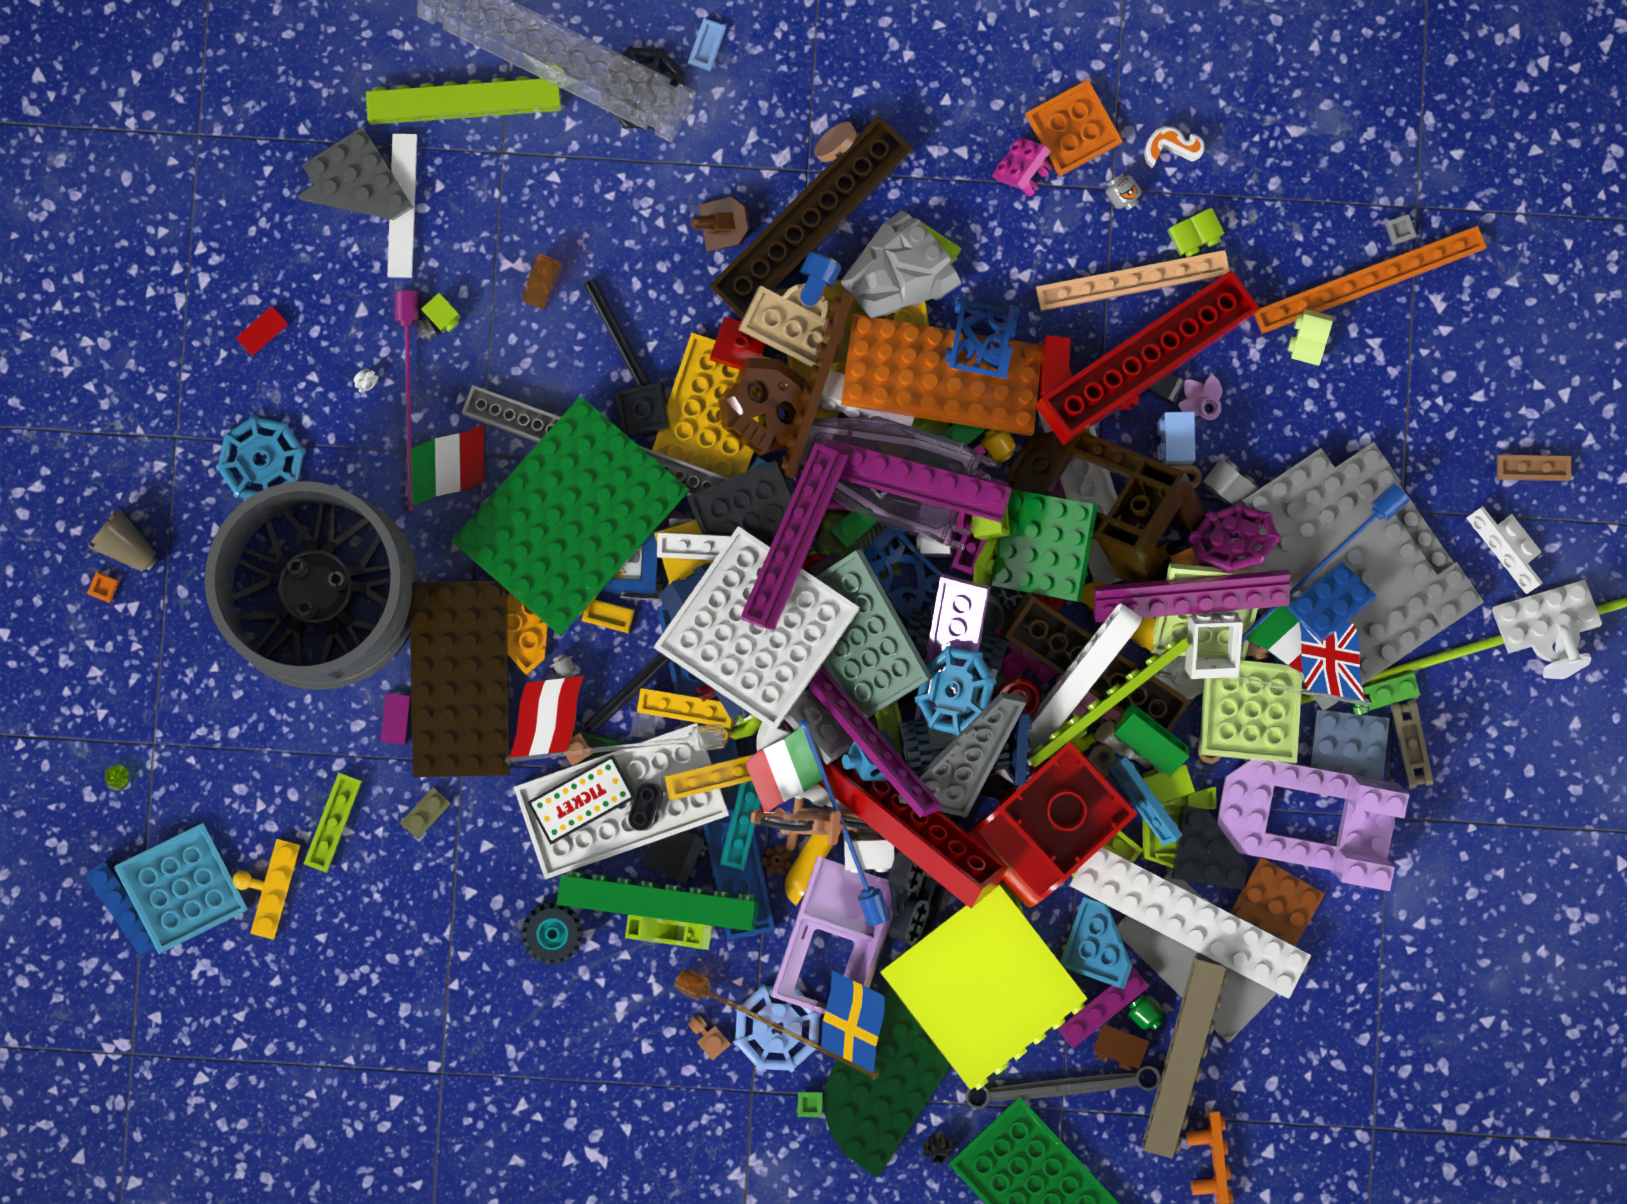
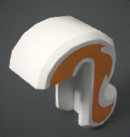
[1144,126,1205,168]

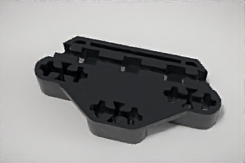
[889,812,964,946]

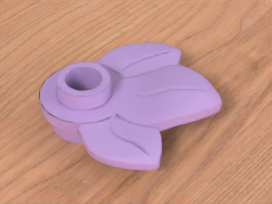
[1178,375,1223,420]

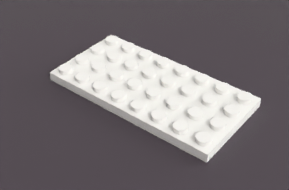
[514,723,729,879]

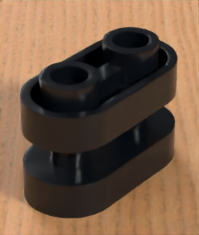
[628,783,663,831]

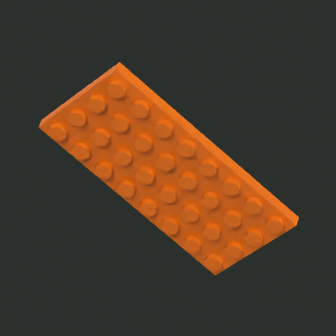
[841,314,1042,436]

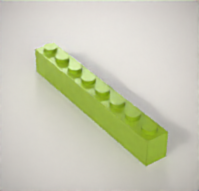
[366,75,561,125]

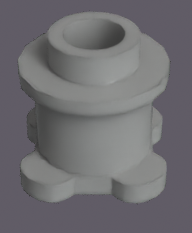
[550,653,580,679]

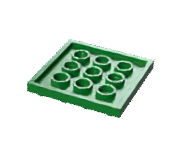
[991,490,1098,602]

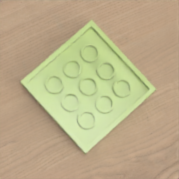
[1151,563,1260,661]
[1199,657,1302,764]

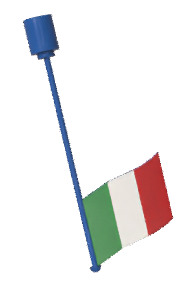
[1241,483,1409,674]
[745,720,891,926]

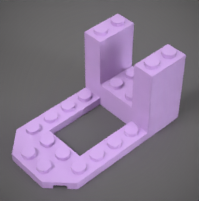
[1217,760,1409,891]

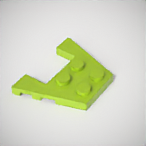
[1143,787,1216,869]

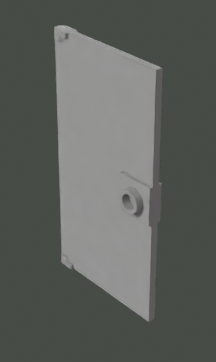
[1116,869,1277,1043]

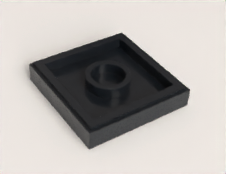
[615,381,671,438]

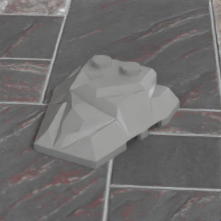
[841,211,961,319]

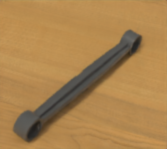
[965,1065,1161,1109]

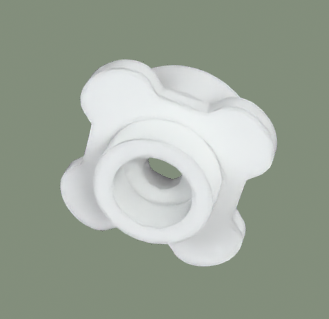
[354,369,378,393]

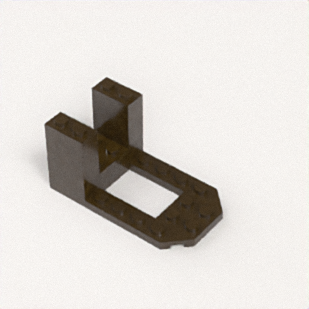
[1007,431,1206,583]

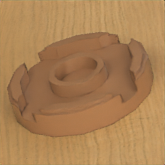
[814,122,857,162]

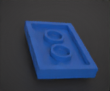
[1288,562,1376,643]

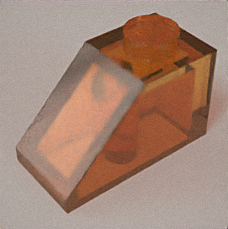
[522,253,563,311]

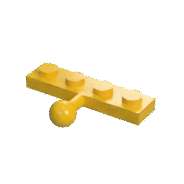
[232,839,300,940]

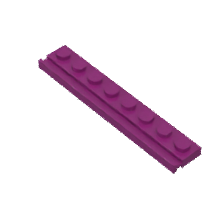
[824,438,1012,523]
[741,443,848,632]
[1094,570,1291,622]

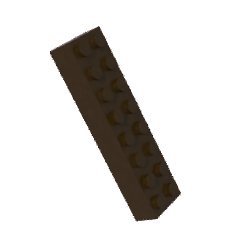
[1000,592,1191,732]

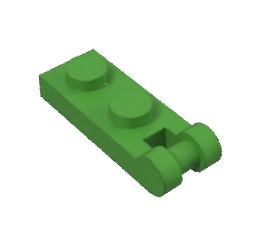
[1353,671,1420,715]

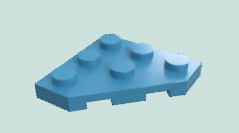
[1060,897,1132,989]

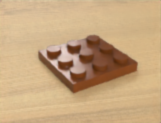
[1229,857,1325,947]

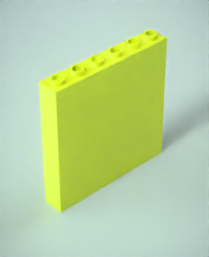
[880,884,1087,1090]

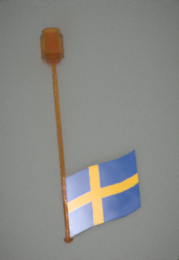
[674,969,885,1080]

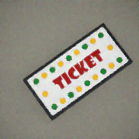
[527,755,635,845]

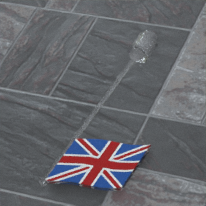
[1150,622,1370,708]

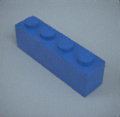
[84,861,155,956]

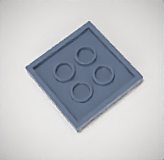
[1310,710,1390,780]

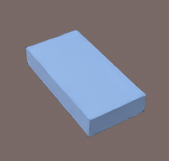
[688,18,727,72]

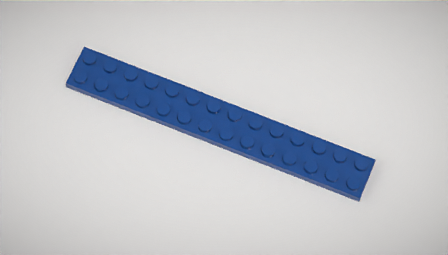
[657,606,775,941]

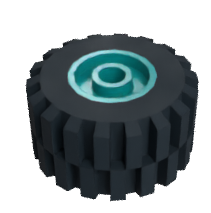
[522,902,583,965]

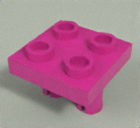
[992,137,1052,196]

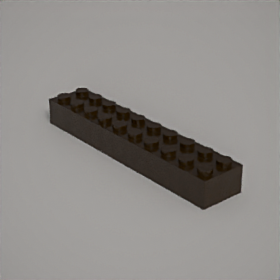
[709,115,913,321]

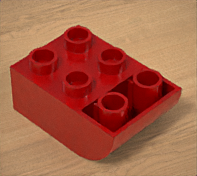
[966,740,1137,908]

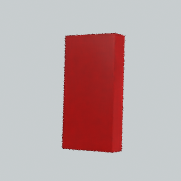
[236,306,289,357]

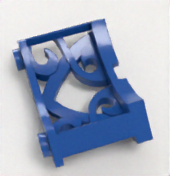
[945,295,1020,379]
[863,522,951,622]

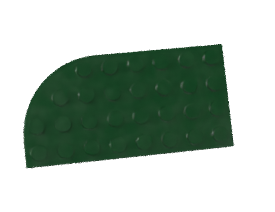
[824,982,950,1178]

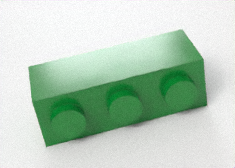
[1114,704,1190,777]

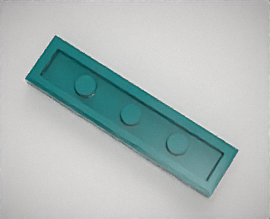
[719,781,761,871]

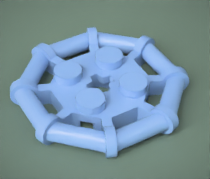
[733,984,822,1073]

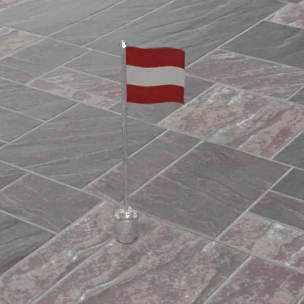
[505,676,726,765]

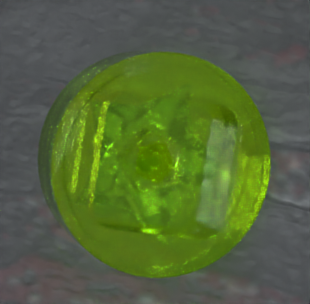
[104,765,130,791]

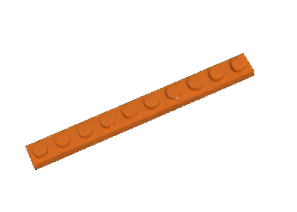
[1254,226,1487,334]

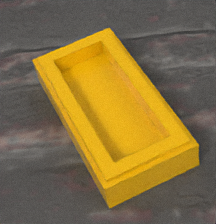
[582,599,635,634]

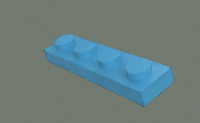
[1107,756,1182,846]

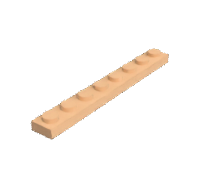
[1036,250,1229,312]

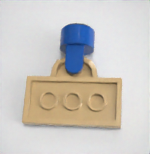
[738,251,846,367]

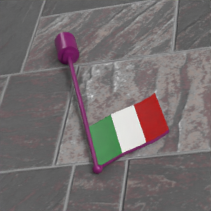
[394,291,484,511]

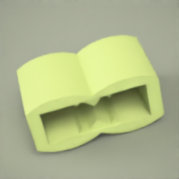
[1288,309,1333,366]

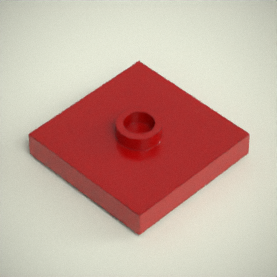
[710,316,766,370]

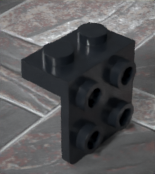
[643,831,708,885]

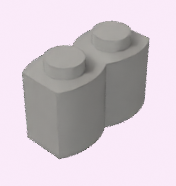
[1201,459,1259,507]

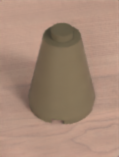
[88,508,158,571]

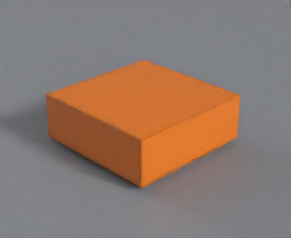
[87,572,120,603]

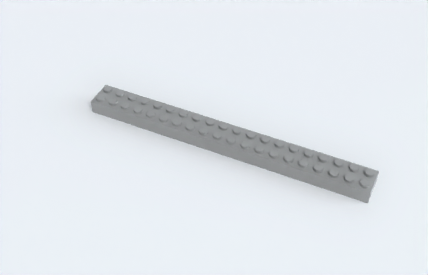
[462,385,729,497]

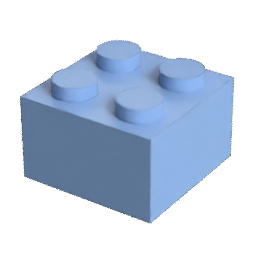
[1156,412,1196,466]

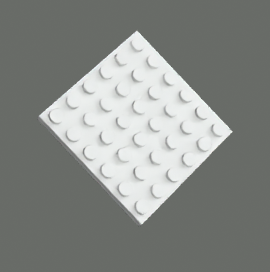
[654,526,860,731]

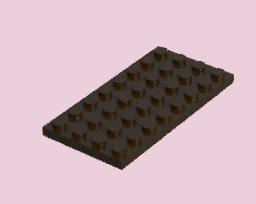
[410,581,511,777]

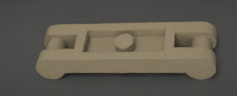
[1391,699,1433,790]

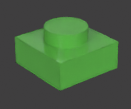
[798,1092,822,1117]

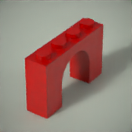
[1038,335,1139,410]

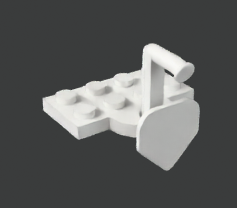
[1492,580,1602,679]

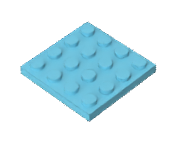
[114,823,248,954]

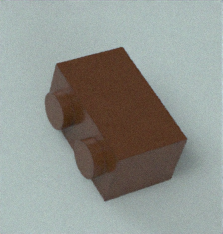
[1091,1024,1149,1071]

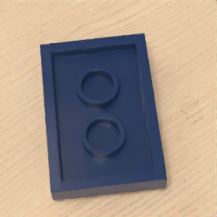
[1004,707,1032,785]

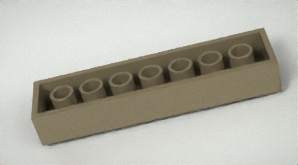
[1141,957,1229,1159]

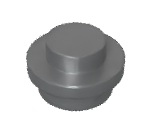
[416,319,437,342]

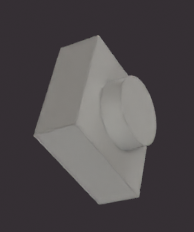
[1385,214,1417,246]

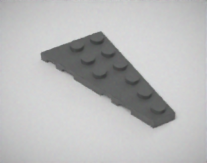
[898,692,1026,817]

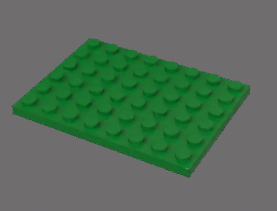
[451,396,690,637]

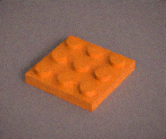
[1025,80,1123,177]

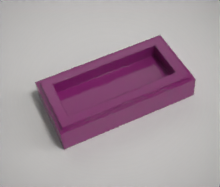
[381,693,411,744]

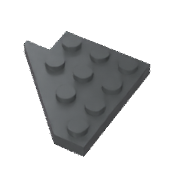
[297,126,414,221]

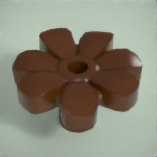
[762,845,793,876]

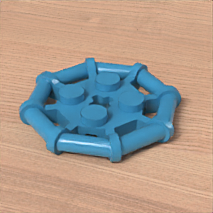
[216,415,306,499]
[915,645,996,736]

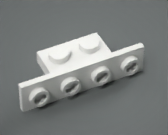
[1467,506,1543,594]

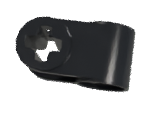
[1145,374,1185,404]

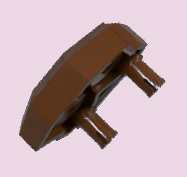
[716,358,808,456]

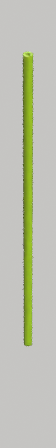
[1301,597,1627,705]

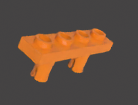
[1186,1111,1233,1204]

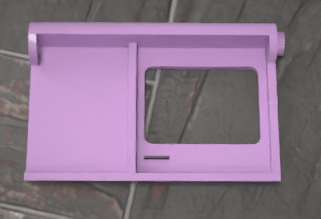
[770,856,894,1014]

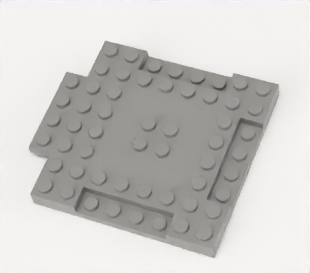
[1219,442,1484,711]

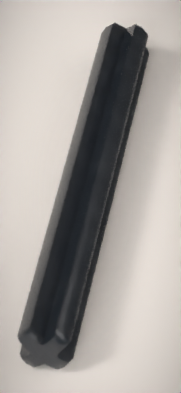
[584,279,649,386]
[584,653,672,734]

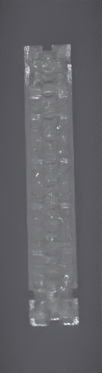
[417,0,696,143]

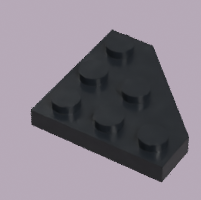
[1171,806,1247,890]

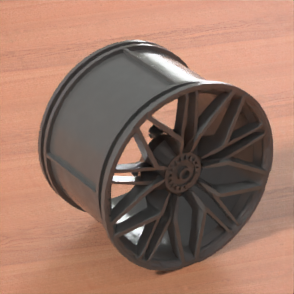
[205,481,420,690]

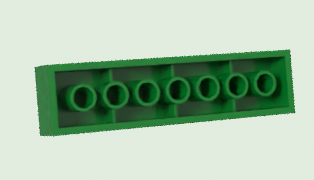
[557,871,760,931]

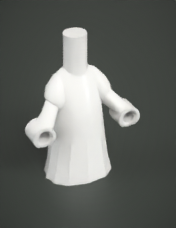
[1095,721,1152,769]

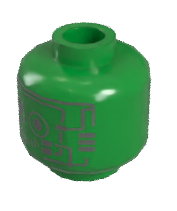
[1129,994,1165,1030]

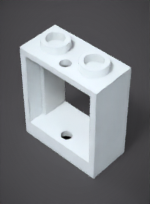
[1185,611,1243,679]

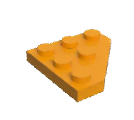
[507,593,548,675]

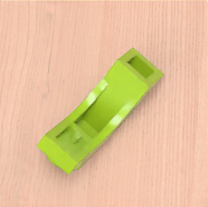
[625,915,712,950]

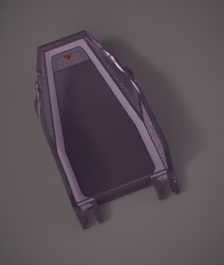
[798,416,997,550]

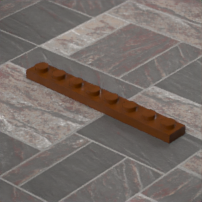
[779,292,853,480]

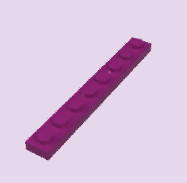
[807,667,942,818]

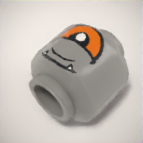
[1106,173,1142,211]

